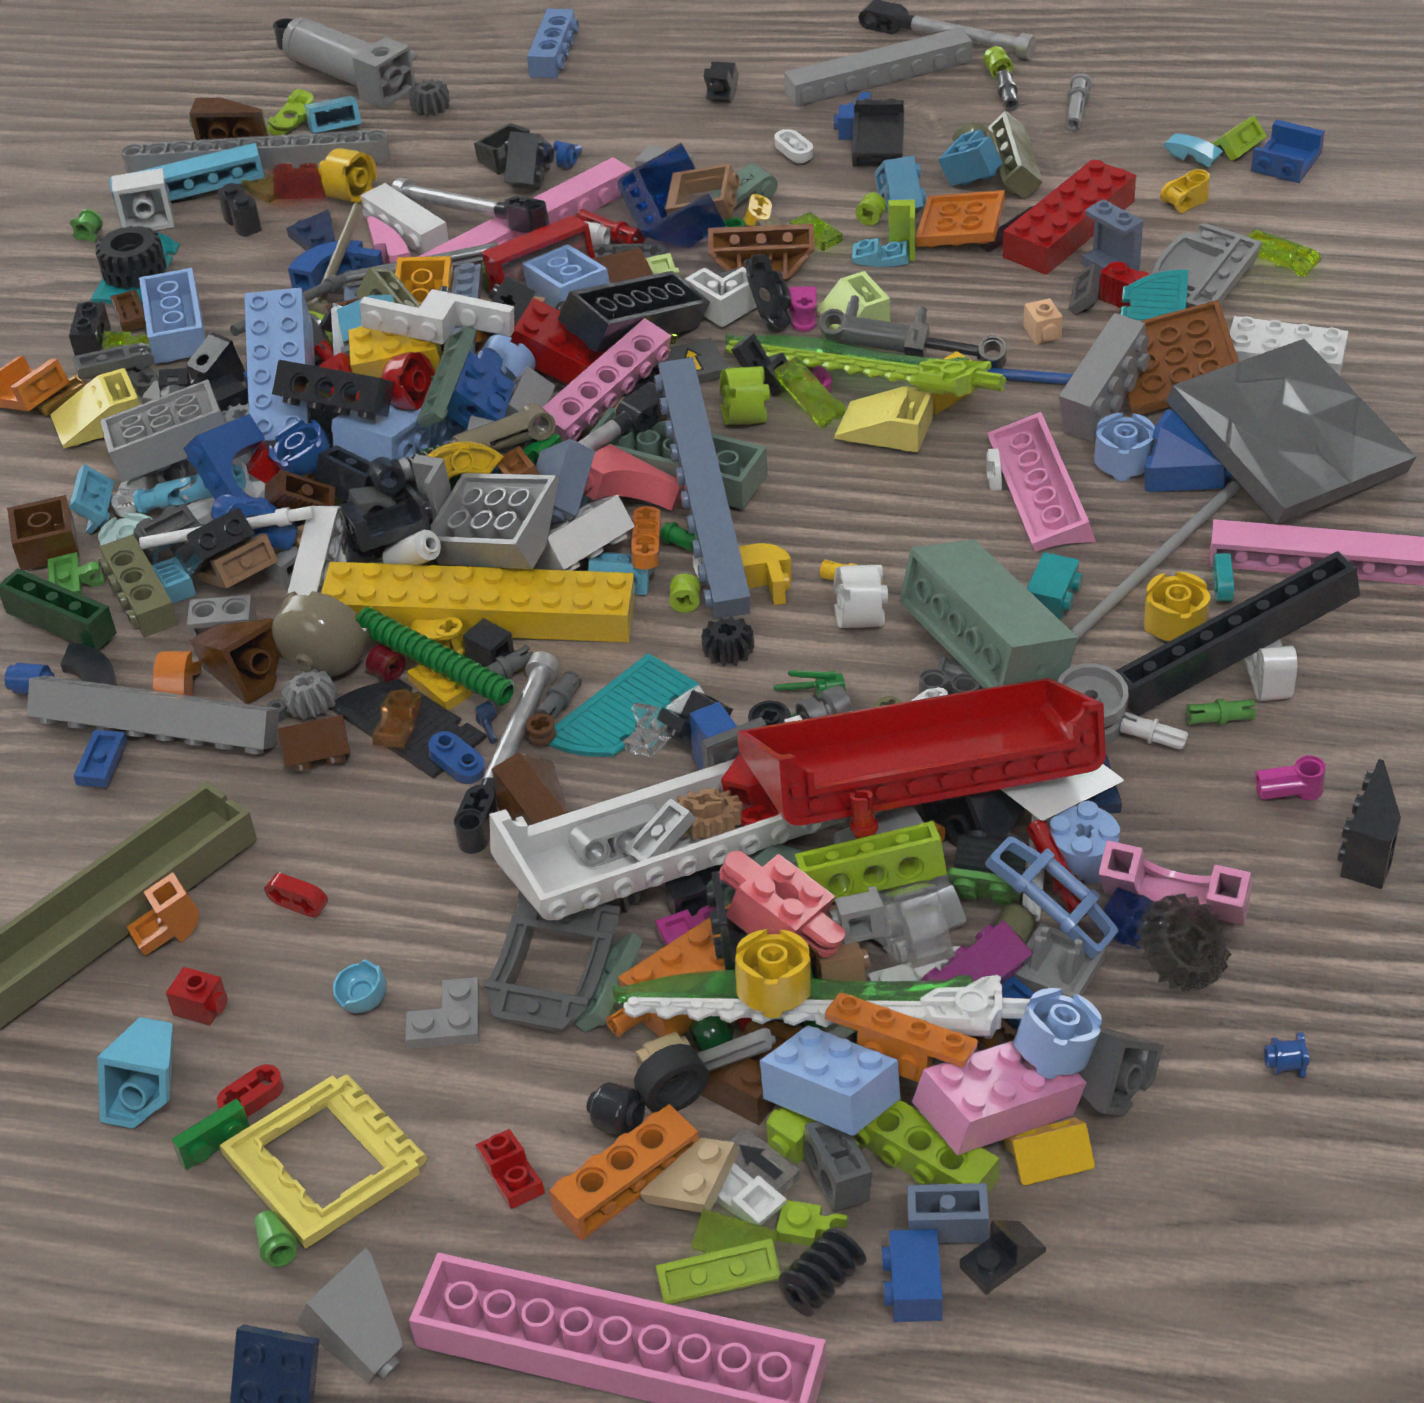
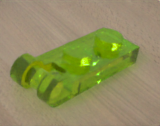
[1247,229,1321,277]
[773,357,846,428]

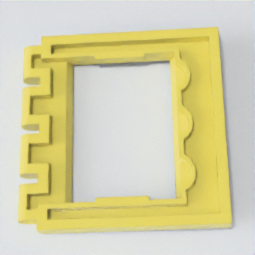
[220,1074,427,1249]

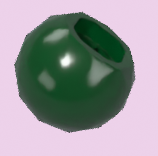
[689,1016,734,1052]

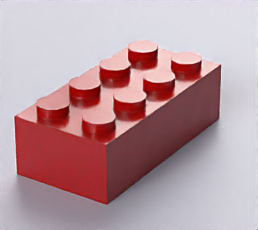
[510,298,609,385]

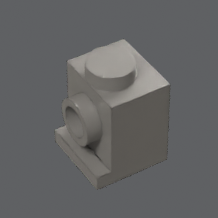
[829,886,887,944]

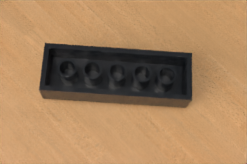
[557,271,710,352]

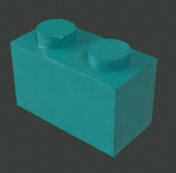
[1026,552,1083,621]

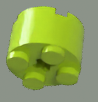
[719,366,770,425]

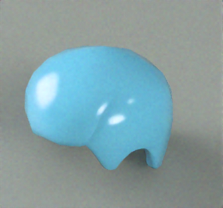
[333,959,387,1014]

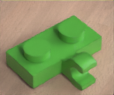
[47,552,105,595]

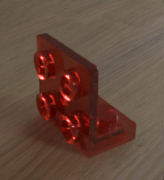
[269,163,325,199]

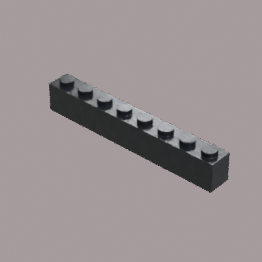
[1116,551,1360,716]

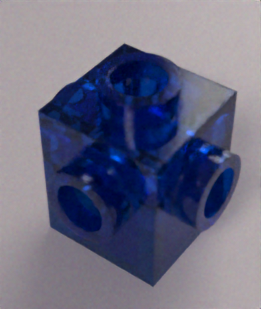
[1102,887,1160,950]

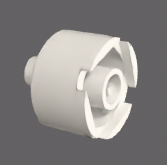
[834,564,888,628]

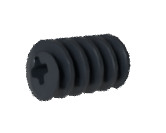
[778,1228,867,1316]

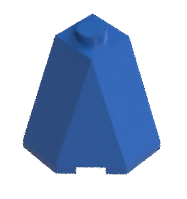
[1144,409,1234,492]

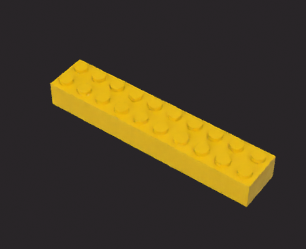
[321,562,636,643]

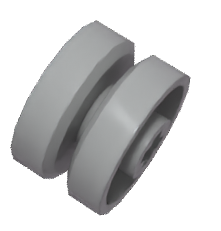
[1057,663,1129,745]

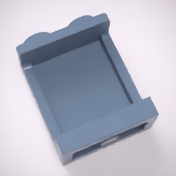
[1081,199,1143,271]

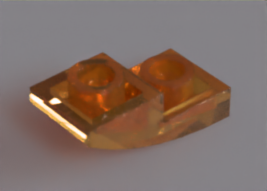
[372,689,421,748]

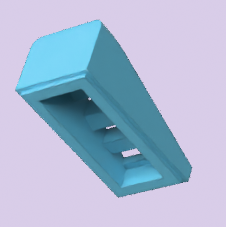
[151,556,196,604]

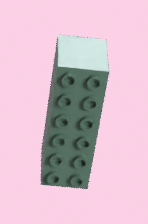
[899,539,1078,688]

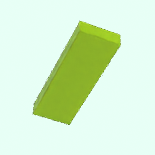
[656,1238,781,1305]

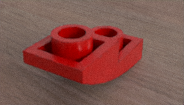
[475,1128,545,1209]

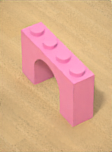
[1098,840,1252,926]

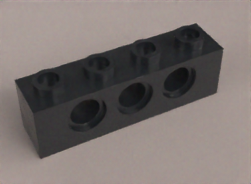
[272,359,394,421]

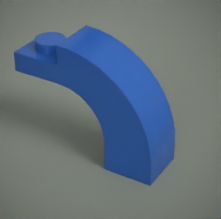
[288,240,384,292]

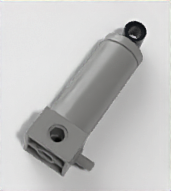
[273,17,417,109]

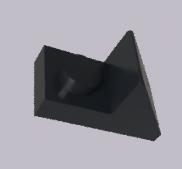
[960,1220,1046,1295]

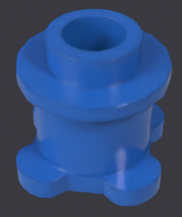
[1264,1032,1309,1078]

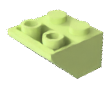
[817,271,890,330]

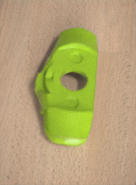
[267,89,314,136]

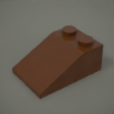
[189,97,268,140]

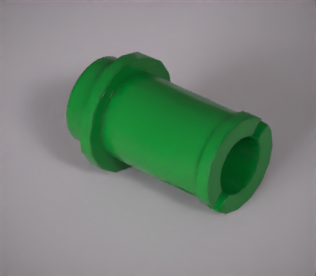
[660,522,695,553]

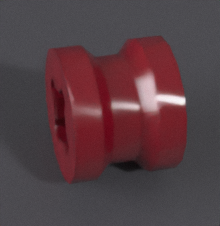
[366,644,406,682]

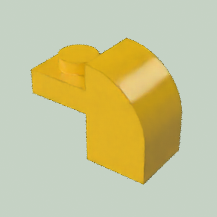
[738,543,792,605]

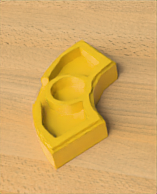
[427,441,504,479]

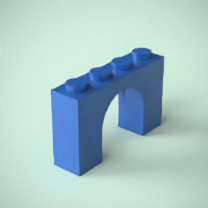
[183,414,303,539]

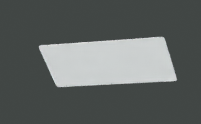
[1001,764,1124,820]

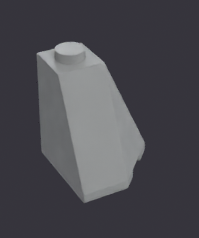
[297,1248,404,1384]

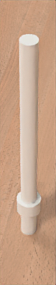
[139,506,315,549]

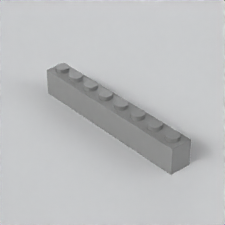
[784,28,973,107]
[27,676,280,754]

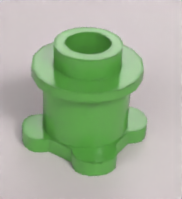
[70,209,103,242]

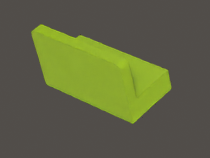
[1211,115,1267,161]
[888,200,915,261]

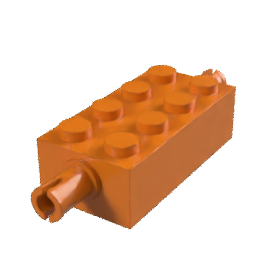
[606,904,734,1037]

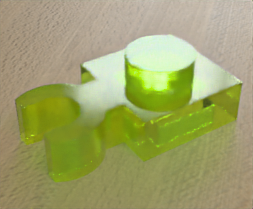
[103,331,150,350]

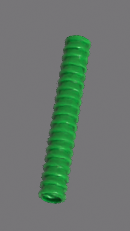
[356,607,515,706]

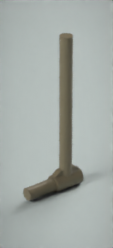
[306,203,363,315]

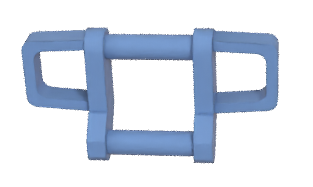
[985,836,1118,959]

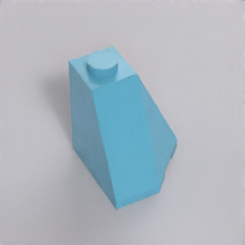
[97,1017,173,1129]

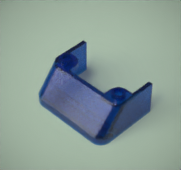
[617,142,726,248]

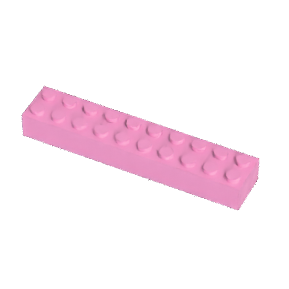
[409,1253,827,1403]

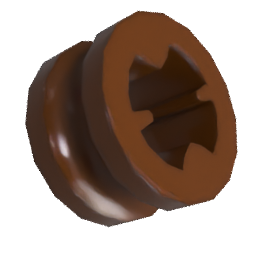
[526,713,556,745]

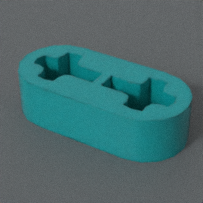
[1212,553,1234,602]

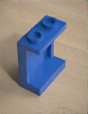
[1251,119,1325,183]

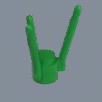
[774,670,846,717]

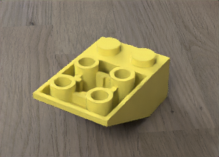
[50,368,140,449]
[834,386,933,452]

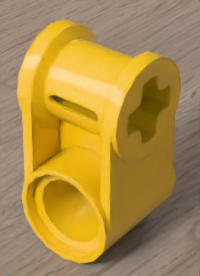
[1160,169,1210,213]
[410,617,465,655]

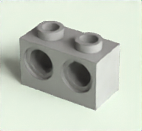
[187,594,257,639]

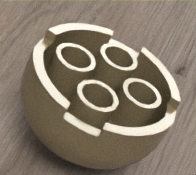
[272,591,370,677]

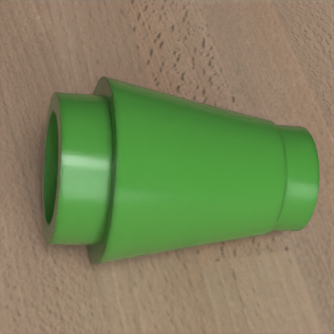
[254,1211,298,1267]

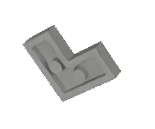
[405,977,480,1049]

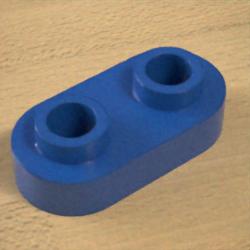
[429,731,485,784]

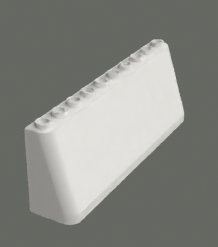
[490,715,852,920]

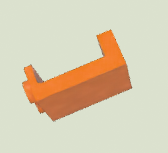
[0,356,70,411]

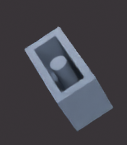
[907,1183,989,1243]

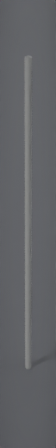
[874,481,1240,817]

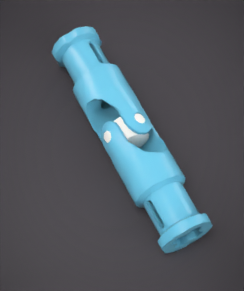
[133,464,246,514]

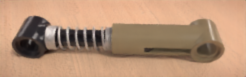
[367,403,556,495]

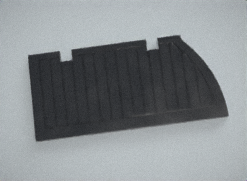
[329,679,487,779]

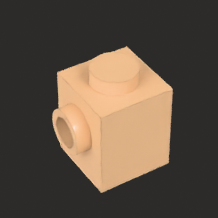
[1023,298,1063,345]

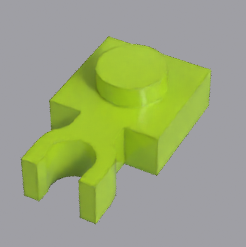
[776,1200,848,1246]

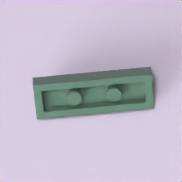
[575,932,643,1032]

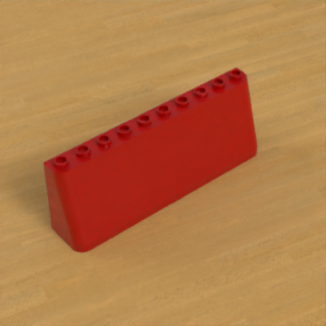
[737,677,1106,826]

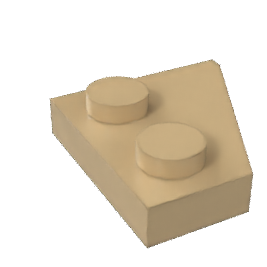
[640,1137,739,1214]

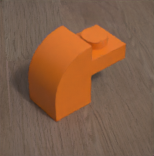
[153,651,202,696]
[127,872,199,956]

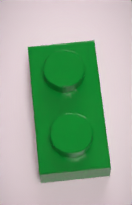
[171,1099,250,1170]

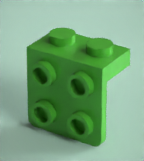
[947,868,1022,905]

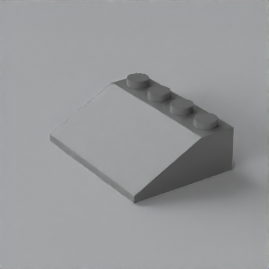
[100,379,226,483]
[430,473,559,569]

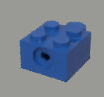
[447,348,515,428]

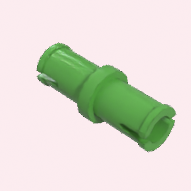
[1186,699,1256,725]

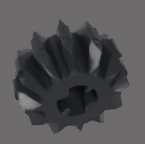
[701,615,755,667]

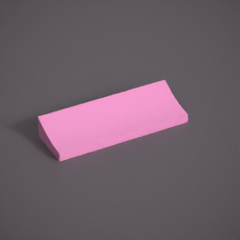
[987,412,1096,552]

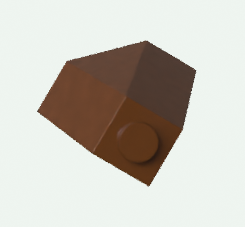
[190,619,283,704]
[491,752,568,826]

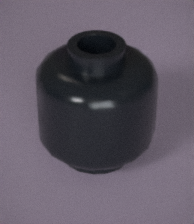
[587,1082,645,1136]

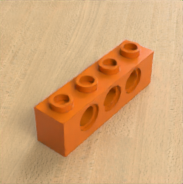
[549,1104,699,1241]

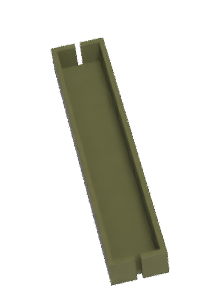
[0,781,257,1029]

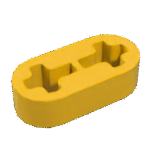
[743,194,772,226]

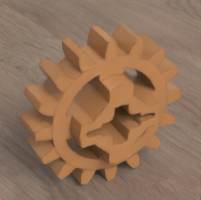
[676,788,743,840]

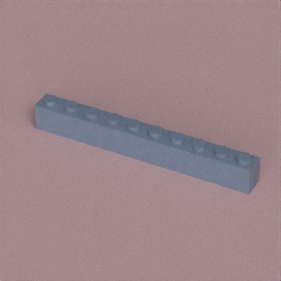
[654,357,750,620]

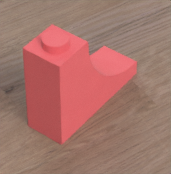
[583,444,684,511]

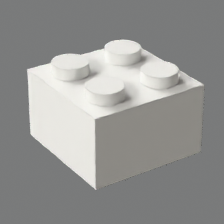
[112,168,175,231]

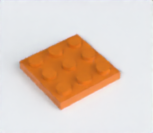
[915,190,1006,248]

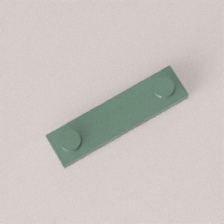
[416,326,477,428]

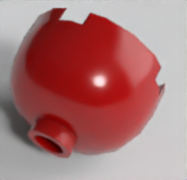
[381,352,435,411]

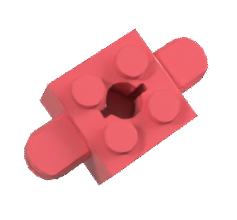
[719,851,845,958]

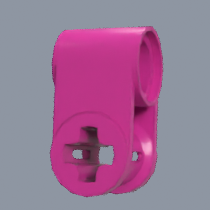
[788,286,817,332]

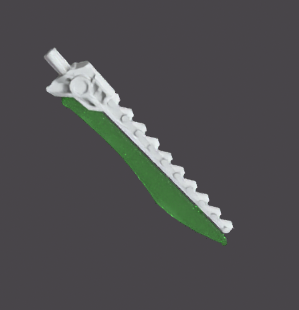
[612,970,1030,1039]

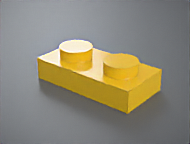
[407,664,472,710]

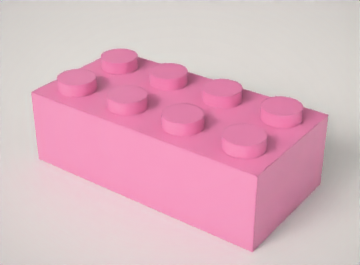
[912,1041,1087,1155]

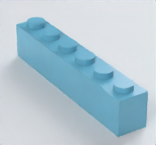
[110,143,265,207]

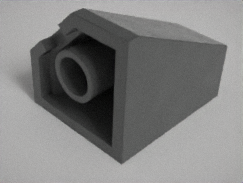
[1078,1026,1163,1116]

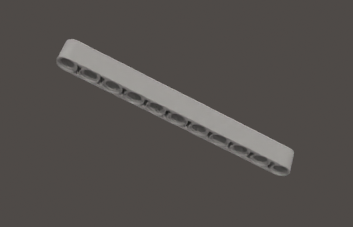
[121,130,390,174]

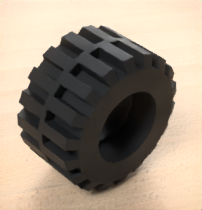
[95,226,167,289]

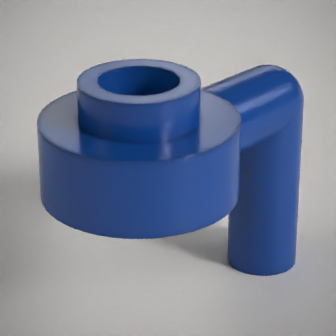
[553,140,582,169]

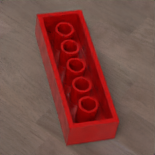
[1003,159,1136,275]

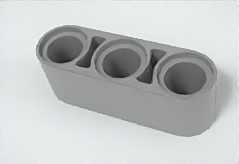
[568,803,659,867]

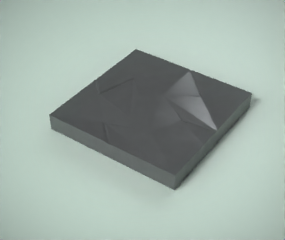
[1166,339,1417,524]

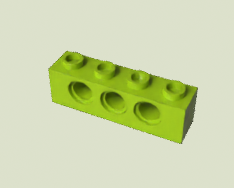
[795,821,947,902]
[853,1099,1000,1194]

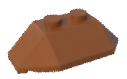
[708,223,815,281]

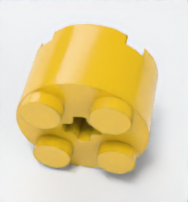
[318,148,377,203]
[1144,572,1210,641]
[735,929,811,1018]

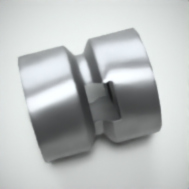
[795,685,854,720]

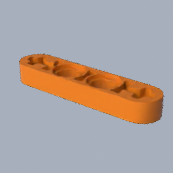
[631,506,660,570]

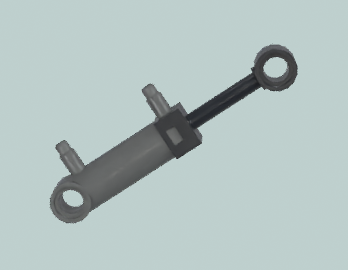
[819,295,1007,368]

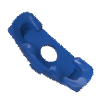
[211,494,298,550]

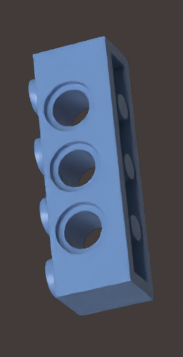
[527,9,579,78]

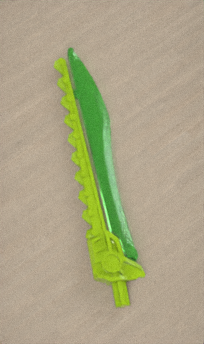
[725,333,1006,397]

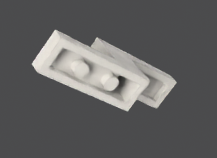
[360,289,514,344]

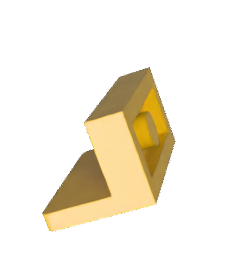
[1004,1117,1095,1186]

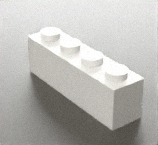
[361,183,449,254]

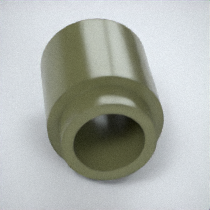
[995,905,1036,945]

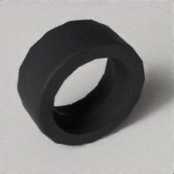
[634,1044,709,1113]

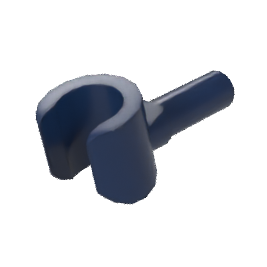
[475,701,498,744]

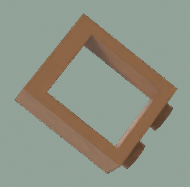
[665,163,740,228]

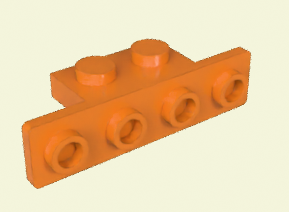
[825,993,978,1082]

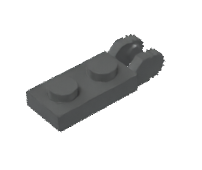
[73,342,154,379]

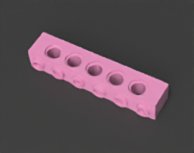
[536,318,671,442]

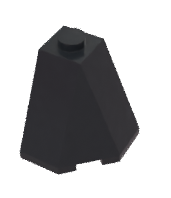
[921,789,1025,847]

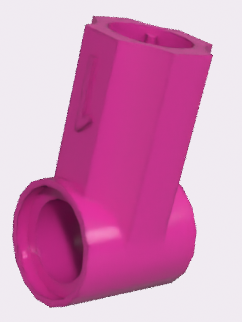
[1255,755,1326,800]

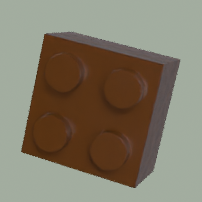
[7,495,80,571]

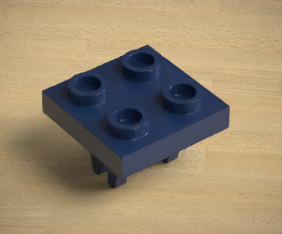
[230,1324,320,1403]

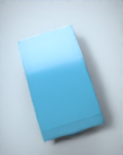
[1163,134,1223,167]
[852,238,910,267]

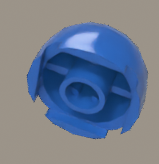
[269,420,330,477]

